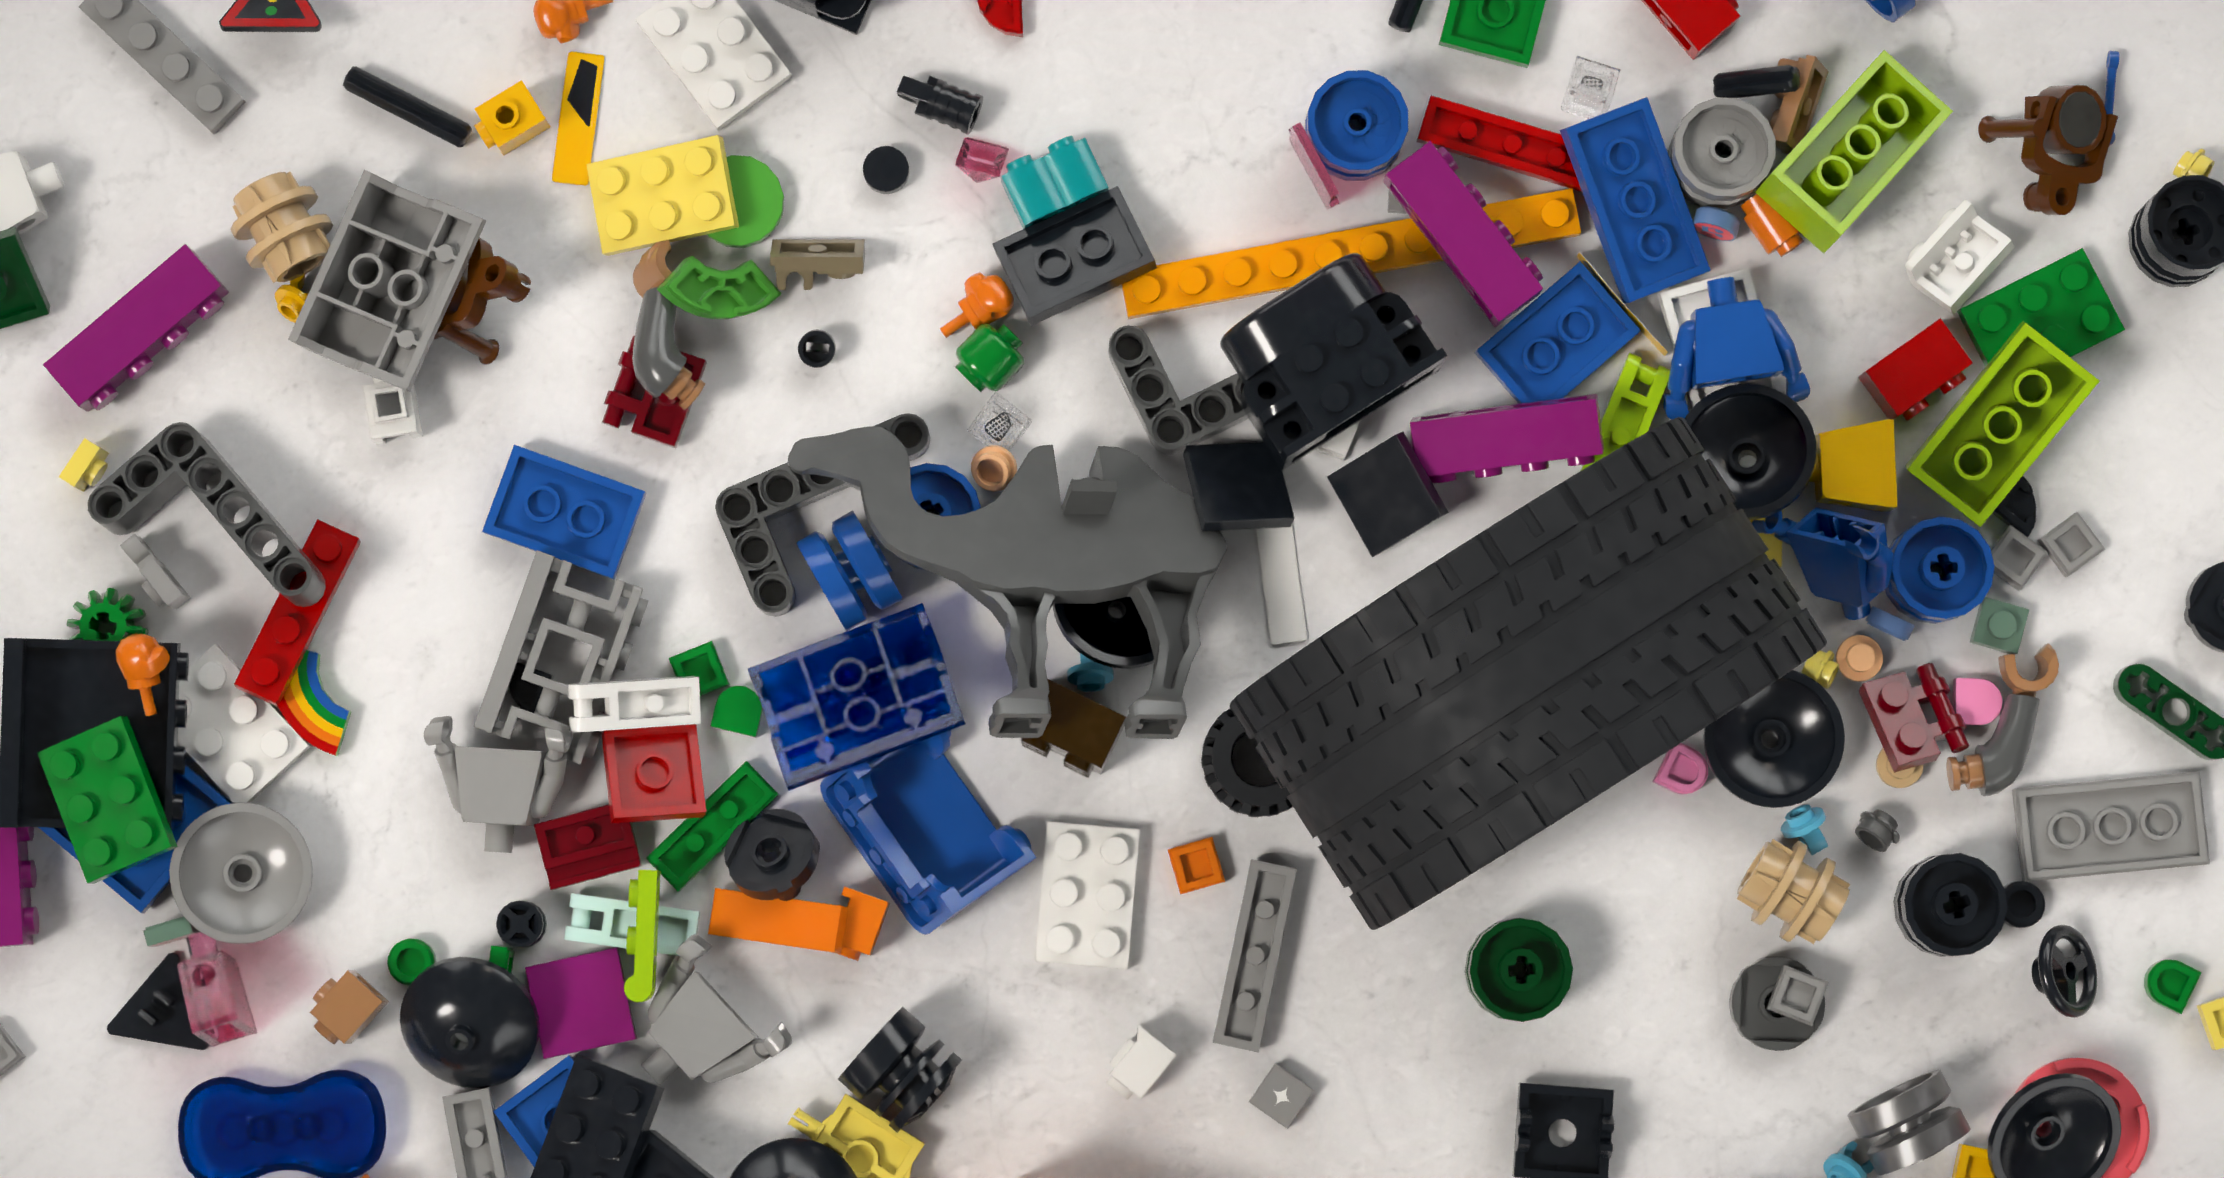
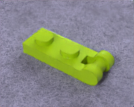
[1581,353,1670,471]
[624,870,661,1002]

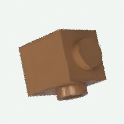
[309,970,389,1044]

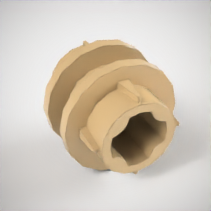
[230,172,333,283]
[1737,839,1850,944]

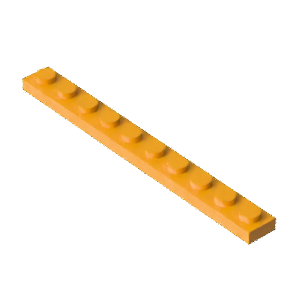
[1121,188,1581,319]

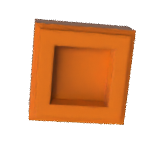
[1168,837,1225,895]

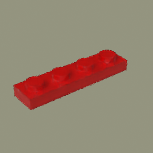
[1416,95,1582,192]
[234,519,361,707]

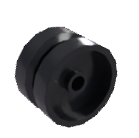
[1893,853,2008,957]

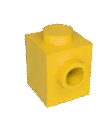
[474,80,551,155]

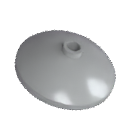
[169,803,313,944]

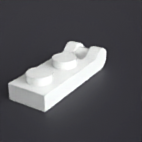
[568,676,701,732]

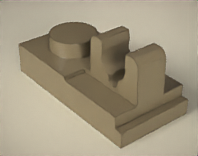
[770,239,865,290]

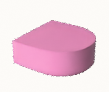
[1953,678,2002,726]
[1652,743,1708,794]

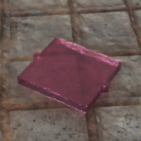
[1288,123,1339,210]

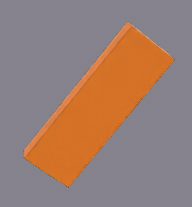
[708,888,848,954]

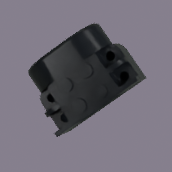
[1220,253,1447,470]

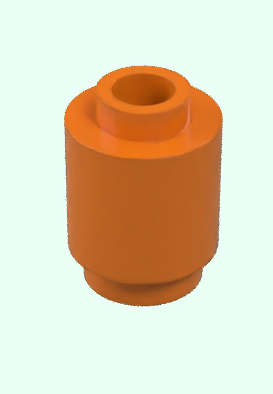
[1740,194,1804,257]

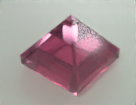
[955,137,1009,183]

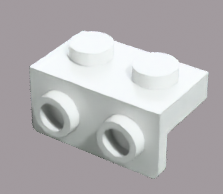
[1905,199,2015,315]

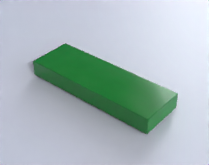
[646,761,779,892]

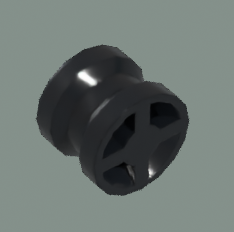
[496,900,547,948]

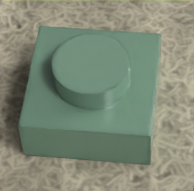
[1969,597,2030,655]

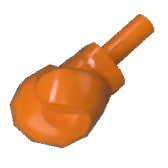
[533,0,613,44]
[940,272,1014,338]
[115,634,170,716]

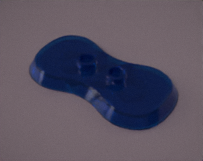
[178,1069,386,1178]

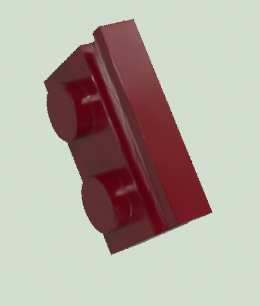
[534,805,643,890]

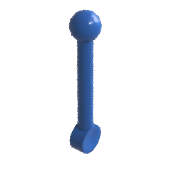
[2104,51,2120,146]

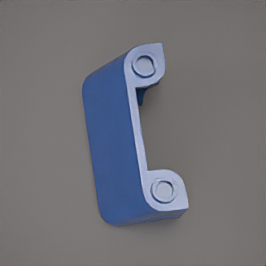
[820,705,1037,935]

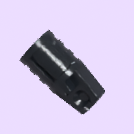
[897,76,983,135]

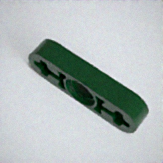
[2113,664,2224,760]

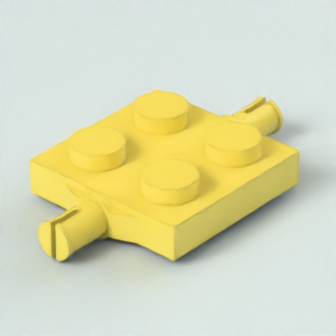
[788,1093,925,1178]

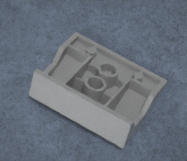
[288,170,486,392]

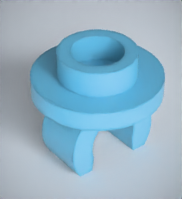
[1067,653,1114,692]
[1781,804,1828,855]
[1823,1141,1874,1178]

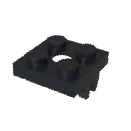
[1512,1083,1614,1178]

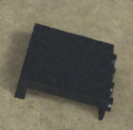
[0,638,189,831]

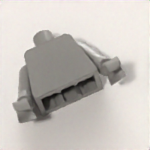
[424,716,573,853]
[641,934,792,1085]

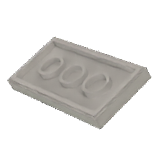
[2012,771,2210,882]

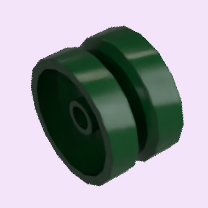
[1464,918,1573,1022]

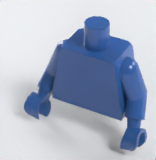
[1663,277,1810,420]
[1752,507,1894,620]

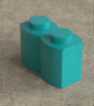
[1001,136,1109,229]

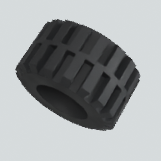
[1201,709,1293,818]

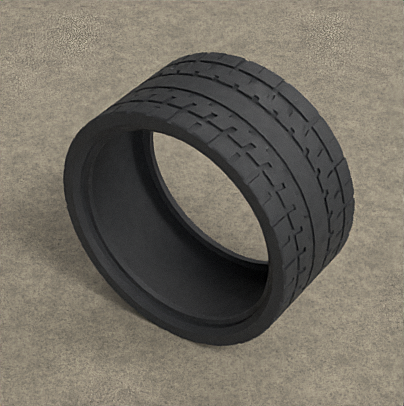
[1230,417,1827,930]

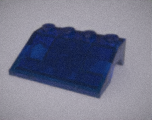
[748,603,966,791]

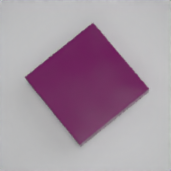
[525,948,637,1059]

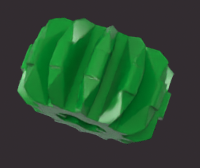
[66,588,148,641]

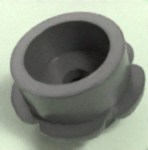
[1855,810,1900,852]

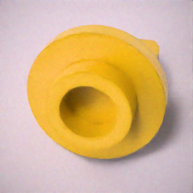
[275,275,309,323]

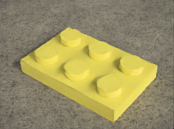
[586,135,739,256]

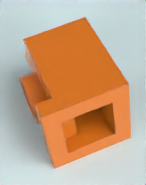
[837,886,890,961]

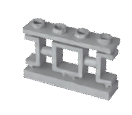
[474,550,648,765]

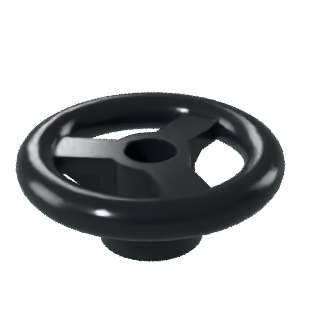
[2032,925,2097,1018]

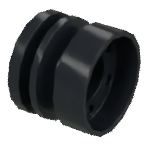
[2128,175,2224,287]
[838,1007,962,1133]

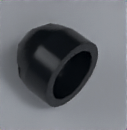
[798,329,836,368]

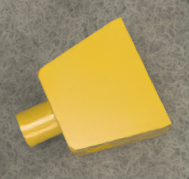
[1809,419,1898,512]

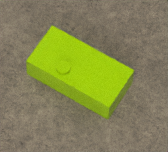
[1755,50,1953,254]
[1905,321,2100,527]

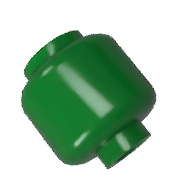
[955,323,1024,392]

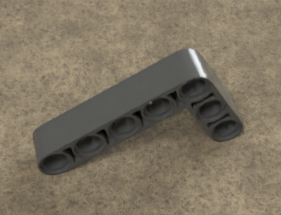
[1108,325,1249,455]
[715,413,930,617]
[87,422,326,607]

